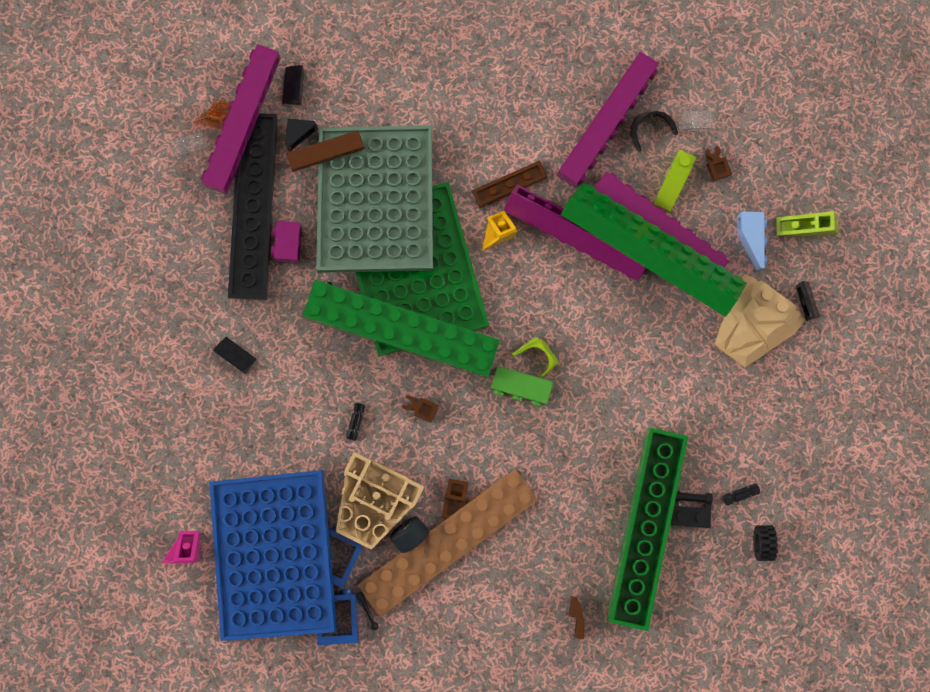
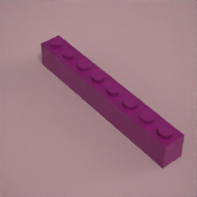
[201,44,281,195]
[557,51,659,188]
[595,172,729,268]
[504,184,646,281]

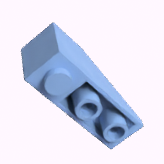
[737,212,767,272]

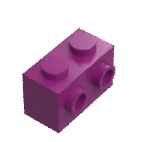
[271,221,302,264]

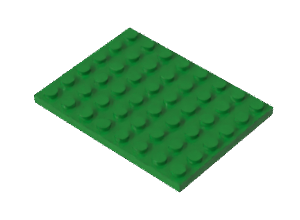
[356,182,489,357]

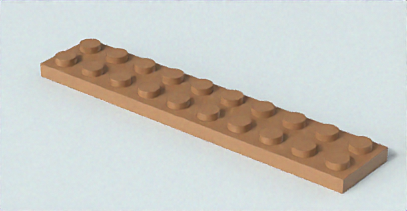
[357,469,538,617]

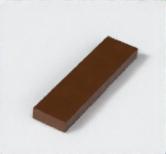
[286,130,364,172]
[472,161,548,208]

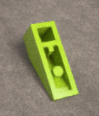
[653,149,697,212]
[776,211,839,236]

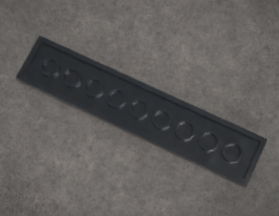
[228,113,278,300]

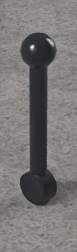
[357,592,379,630]

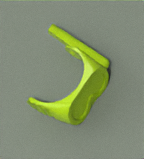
[511,337,559,378]

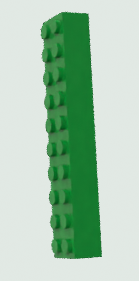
[561,182,747,317]
[302,280,500,379]
[606,428,689,631]

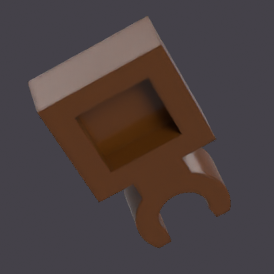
[705,146,732,182]
[402,395,439,423]

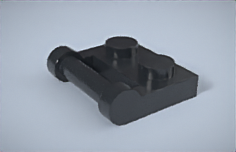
[670,490,713,528]

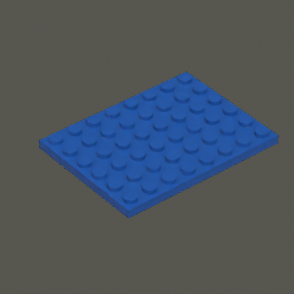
[209,470,337,641]

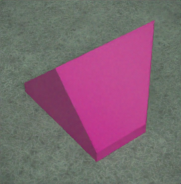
[162,531,200,564]

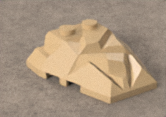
[714,274,805,368]
[336,452,424,549]

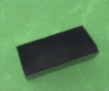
[282,65,304,105]
[795,281,820,321]
[213,337,257,374]

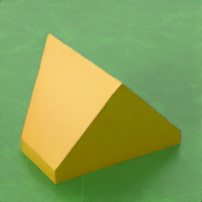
[482,211,517,251]

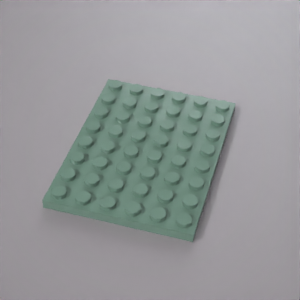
[316,125,433,273]

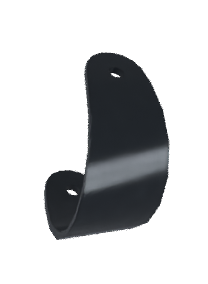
[630,111,678,152]

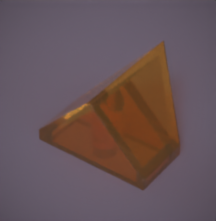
[193,99,230,130]

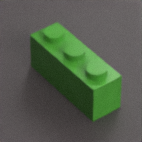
[490,366,553,408]

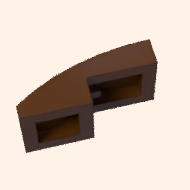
[442,479,468,519]
[569,595,584,639]

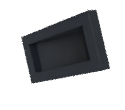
[285,119,318,152]

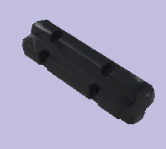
[346,403,365,441]
[722,483,760,506]

